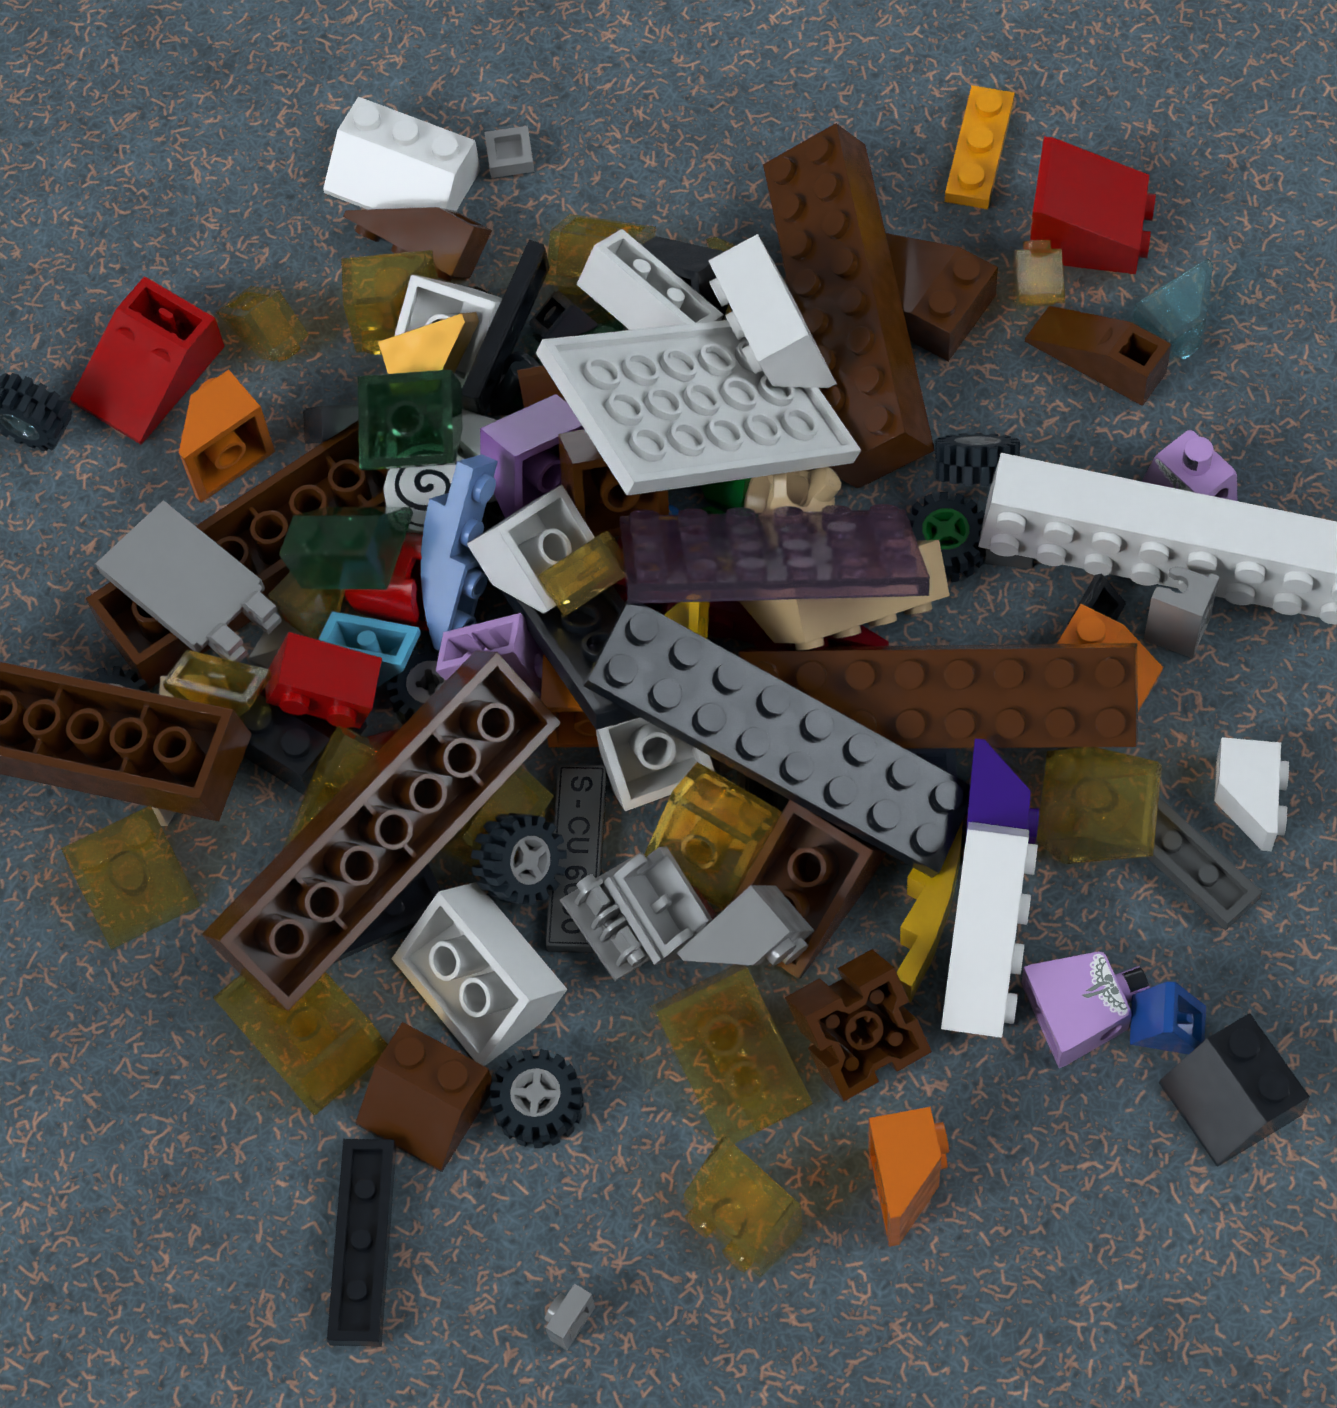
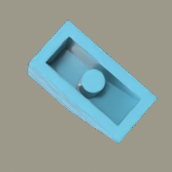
[318,611,421,687]

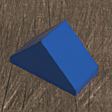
[1130,982,1206,1055]

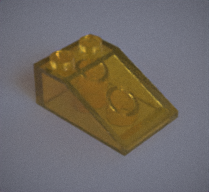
[650,964,813,1150]
[213,972,388,1116]

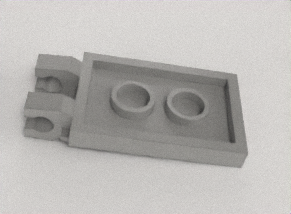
[95,500,282,667]

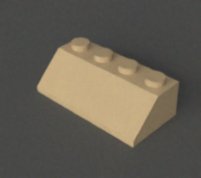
[733,540,950,650]

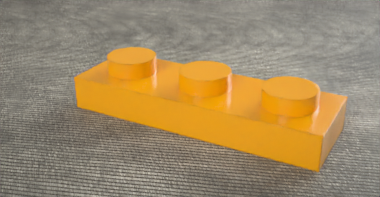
[944,85,1015,209]

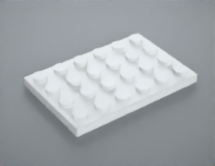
[536,320,861,496]

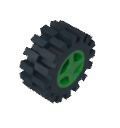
[903,492,986,583]

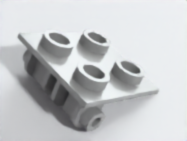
[560,852,651,981]

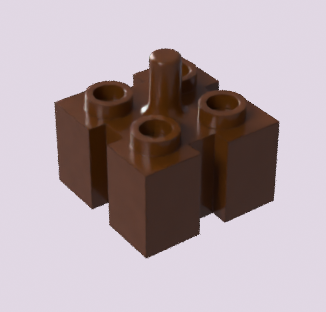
[785,949,932,1101]

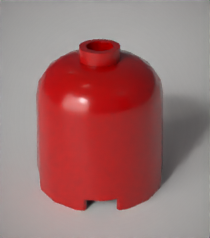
[340,529,429,631]

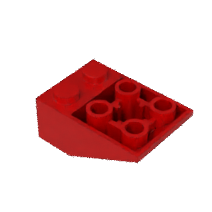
[70,276,225,445]

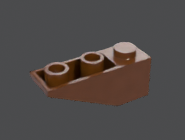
[343,207,492,282]
[1025,306,1171,406]

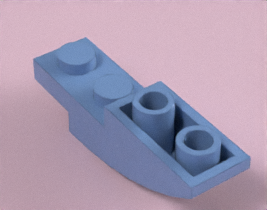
[421,454,498,651]

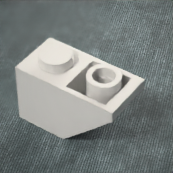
[1214,737,1289,851]

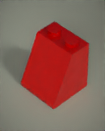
[1028,136,1156,274]

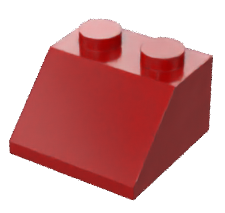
[264,632,382,729]

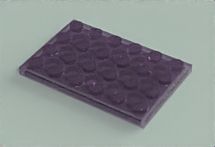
[619,504,930,604]

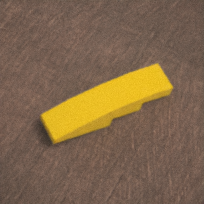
[897,821,963,1003]

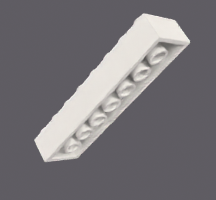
[978,453,1337,625]

